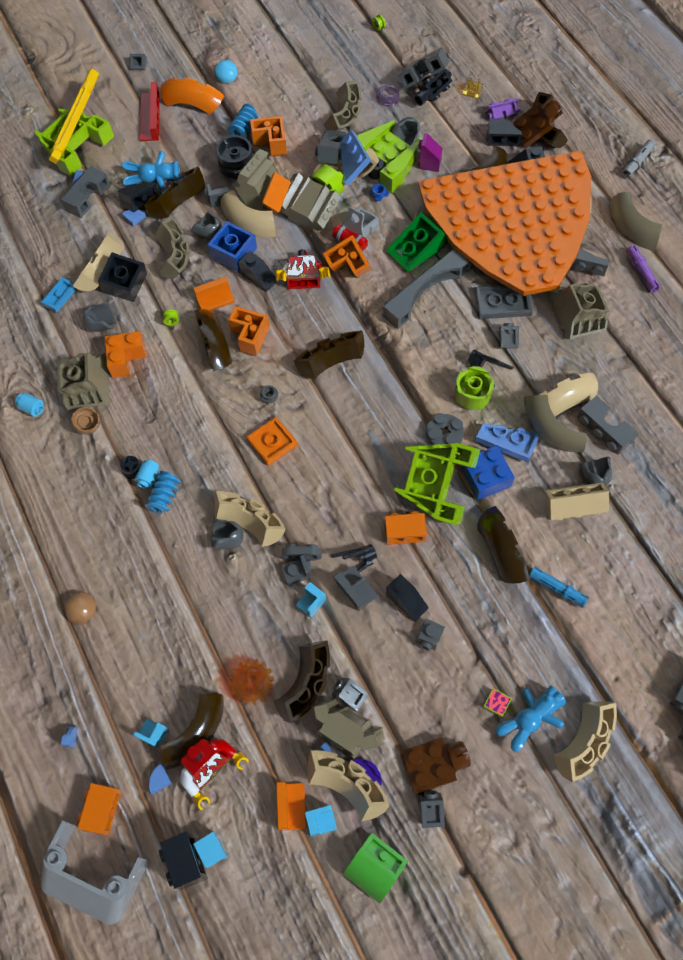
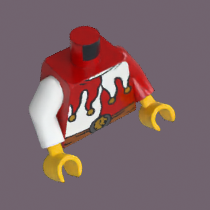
[276,249,330,290]
[180,739,249,810]

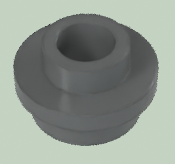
[260,385,278,403]

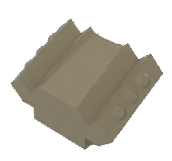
[235,149,278,211]
[280,172,341,232]
[548,283,609,339]
[57,352,111,410]
[314,698,385,759]

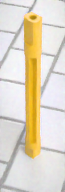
[48,68,99,164]

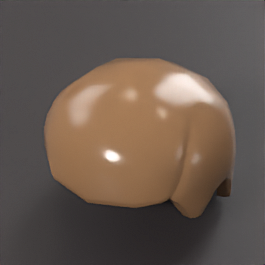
[71,407,100,435]
[65,592,97,625]

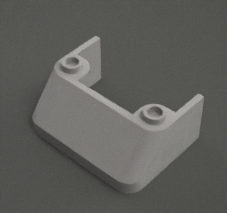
[40,820,150,924]

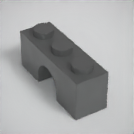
[397,47,449,89]
[315,130,346,164]
[61,166,110,218]
[577,396,638,455]

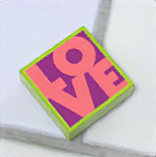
[483,688,512,718]

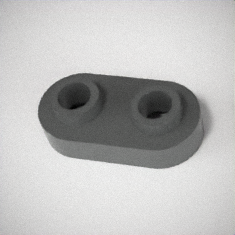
[282,544,322,561]

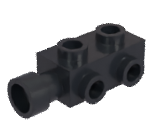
[413,69,452,106]

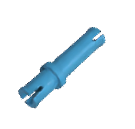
[529,566,589,608]

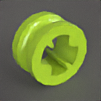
[372,14,386,31]
[162,309,179,326]

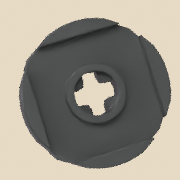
[426,413,464,445]

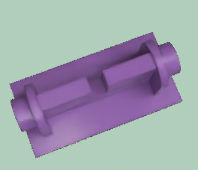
[485,98,520,119]

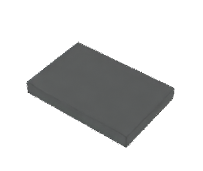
[475,285,533,319]

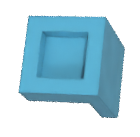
[296,582,326,618]
[133,719,169,749]
[305,805,337,837]
[194,831,229,868]

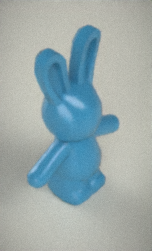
[122,151,180,190]
[495,685,566,752]

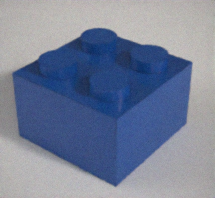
[207,221,257,272]
[461,445,515,500]

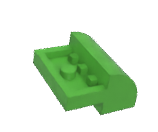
[343,833,408,904]

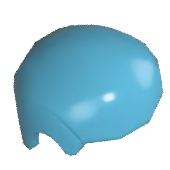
[215,60,238,83]

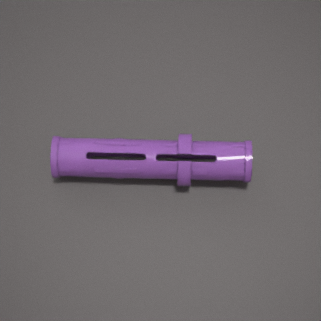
[626,245,661,293]

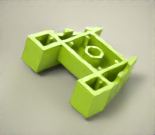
[34,108,114,177]
[357,120,421,193]
[394,443,481,525]

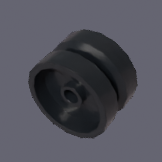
[216,135,253,179]

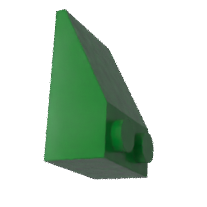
[386,212,448,272]

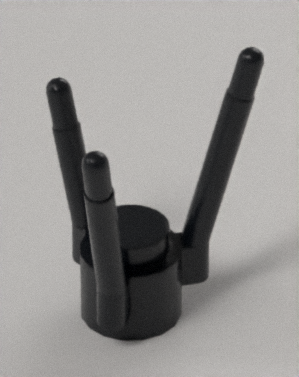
[468,350,514,388]
[331,544,377,573]

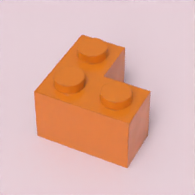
[250,116,287,156]
[323,235,372,278]
[228,306,270,356]
[105,331,147,378]

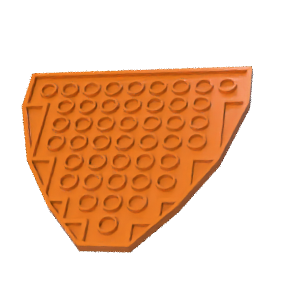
[418,150,591,296]

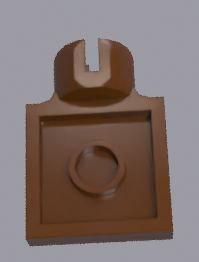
[513,98,563,148]
[402,737,471,795]

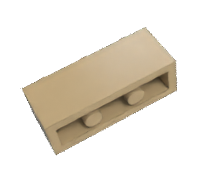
[545,483,609,521]

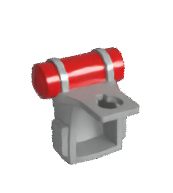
[332,207,379,251]

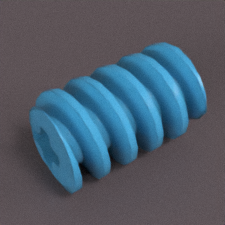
[228,103,259,138]
[145,471,181,514]

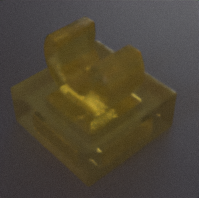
[463,77,483,99]

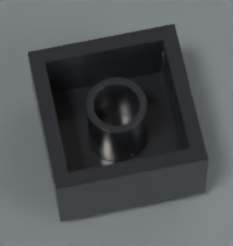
[98,252,147,302]
[158,831,208,890]

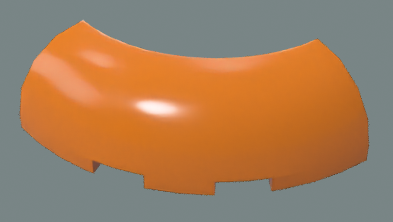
[160,77,224,115]

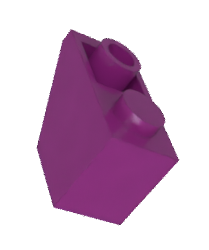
[417,133,443,172]

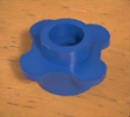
[369,184,389,201]

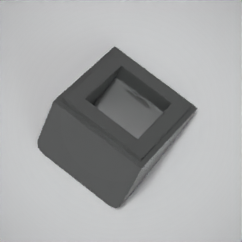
[130,54,147,70]

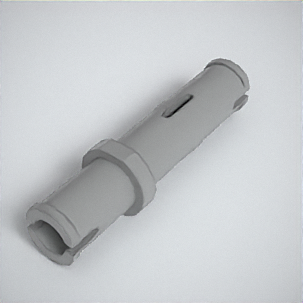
[622,140,655,178]

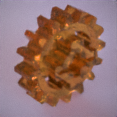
[228,659,274,706]

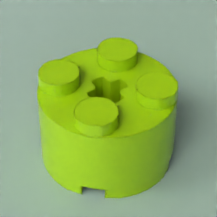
[309,164,344,195]
[454,366,494,410]

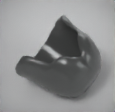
[392,117,420,145]
[191,211,222,240]
[82,303,115,332]
[579,456,612,486]
[212,519,243,550]

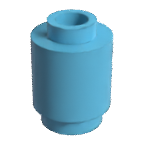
[15,393,44,417]
[134,459,159,489]

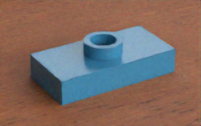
[41,277,77,313]

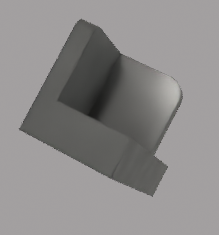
[334,566,377,611]

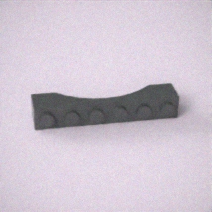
[383,249,472,329]

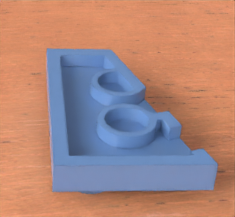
[340,130,371,186]
[475,423,540,463]

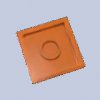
[246,417,298,466]

